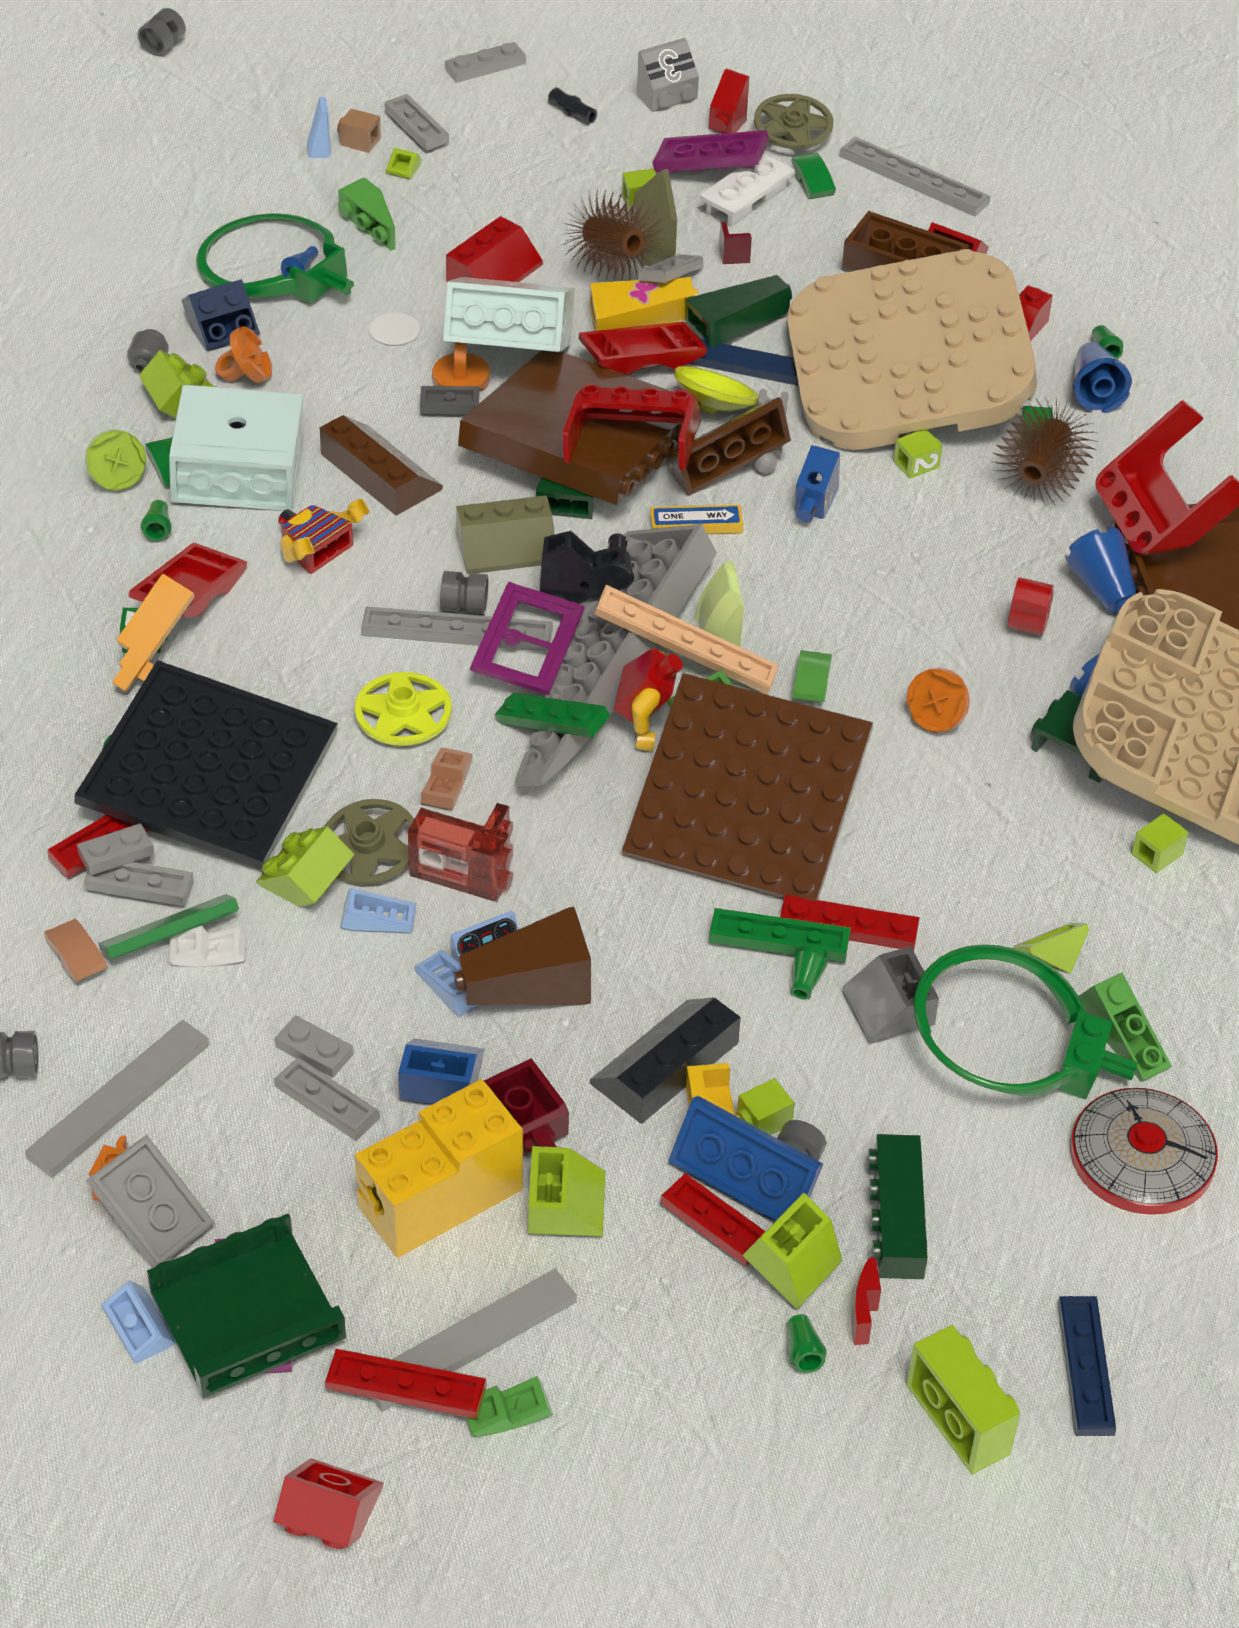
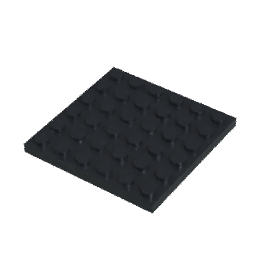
[74,660,338,870]

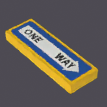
[650,504,743,534]

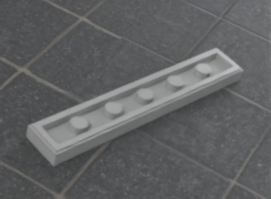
[840,136,990,217]
[361,606,553,651]
[25,1020,209,1178]
[372,1268,577,1412]

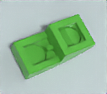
[793,650,832,702]
[466,1376,553,1437]

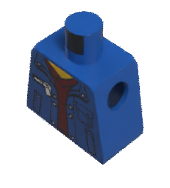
[795,445,840,522]

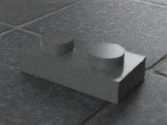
[420,386,479,415]

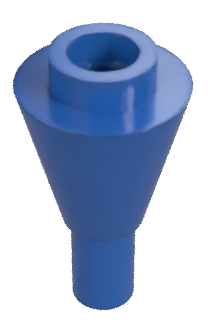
[281,246,318,277]

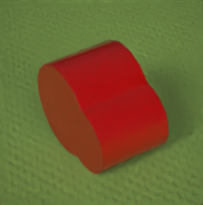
[1008,577,1054,636]

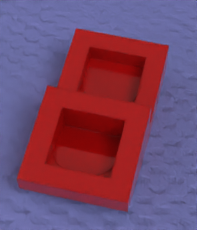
[852,1258,881,1345]

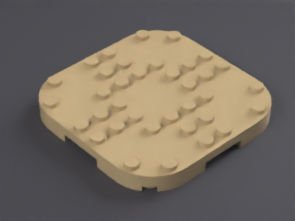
[787,249,1037,450]
[1073,589,1239,845]

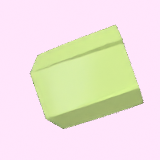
[696,560,744,647]

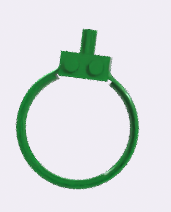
[196,213,354,303]
[914,944,1138,1100]

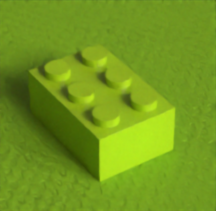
[906,1324,1020,1475]

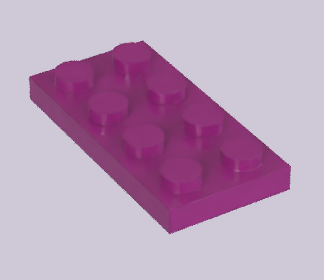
[652,130,769,174]

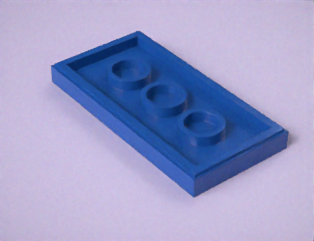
[668,1096,824,1221]

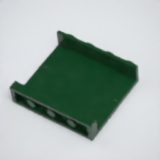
[147,1213,346,1398]

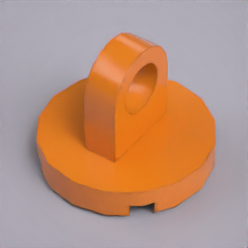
[215,326,272,383]
[432,342,490,390]
[906,667,970,733]

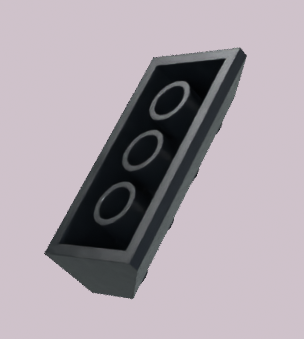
[590,997,741,1124]

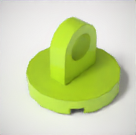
[85,429,147,491]

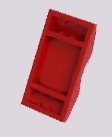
[578,321,707,374]
[129,542,247,618]

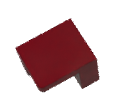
[719,221,752,264]

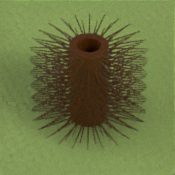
[563,189,664,282]
[991,396,1099,507]

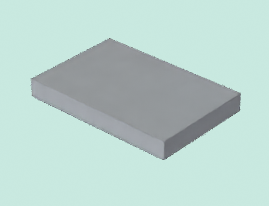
[86,1134,215,1268]

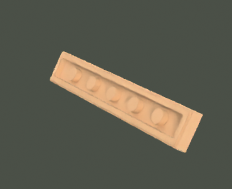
[594,585,779,694]

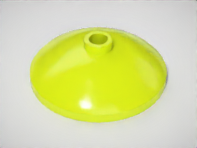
[674,366,759,413]

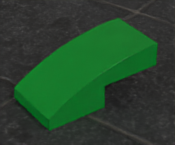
[791,153,836,199]
[145,437,173,487]

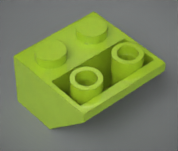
[139,350,215,418]
[256,826,355,906]
[528,1146,606,1236]
[742,1193,843,1309]

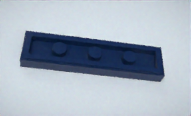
[689,339,799,386]
[1058,1296,1116,1436]

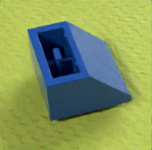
[398,1038,484,1104]

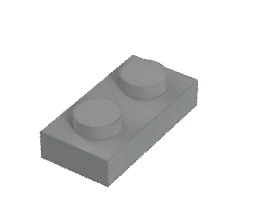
[77,824,154,876]
[274,1015,354,1078]

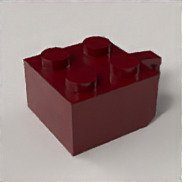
[484,1058,569,1156]

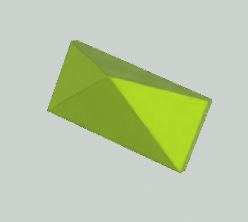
[1013,922,1089,974]

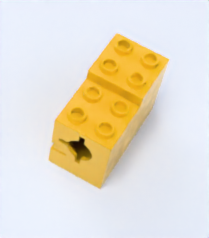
[354,1079,523,1258]

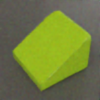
[385,148,422,179]

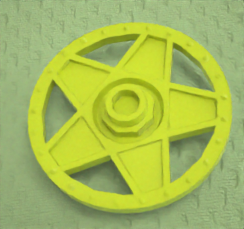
[355,672,452,746]

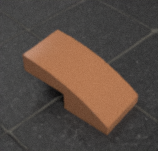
[421,747,472,810]
[44,918,108,982]

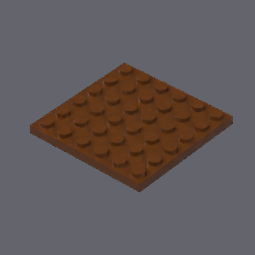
[622,673,873,902]

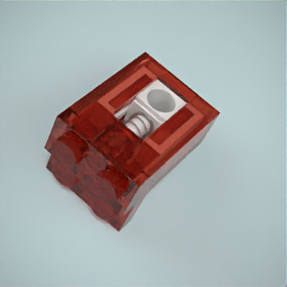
[408,803,513,902]

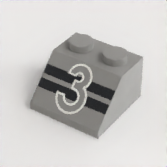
[637,38,699,112]

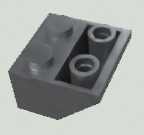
[843,947,939,1042]

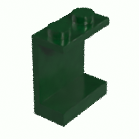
[1031,690,1103,783]

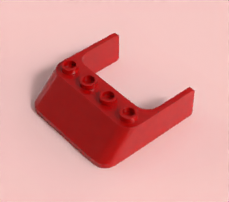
[563,385,701,470]
[1095,400,1239,556]

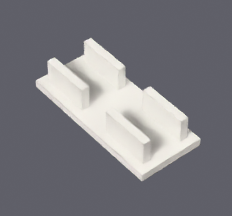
[699,153,795,226]

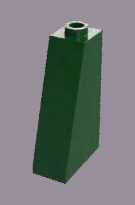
[685,275,792,348]

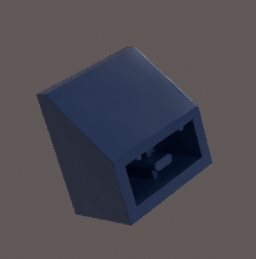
[181,279,260,351]

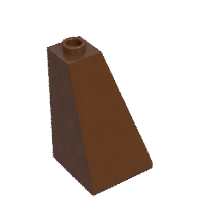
[454,907,591,1005]

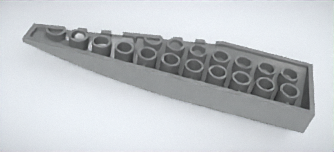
[515,524,717,786]

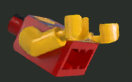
[278,499,370,575]
[613,648,683,752]

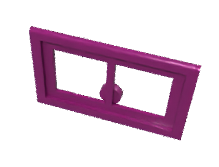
[470,581,585,695]

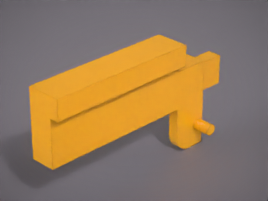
[112,574,195,692]

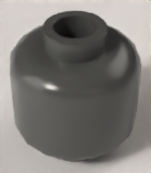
[127,329,169,373]

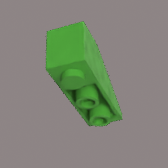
[338,177,396,251]
[1079,972,1172,1082]

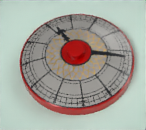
[1070,1088,1218,1215]

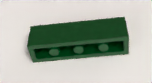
[867,1134,928,1280]

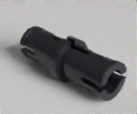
[548,87,597,125]

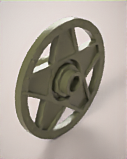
[754,94,834,149]
[324,799,419,886]

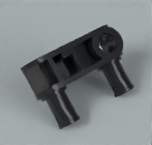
[540,530,635,602]

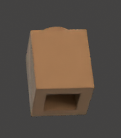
[337,108,381,153]

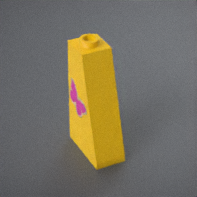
[589,277,699,331]

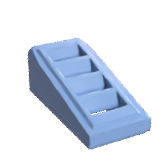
[307,97,330,158]
[340,888,416,933]
[414,950,478,1016]

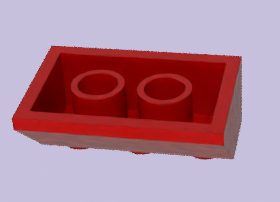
[446,216,543,282]

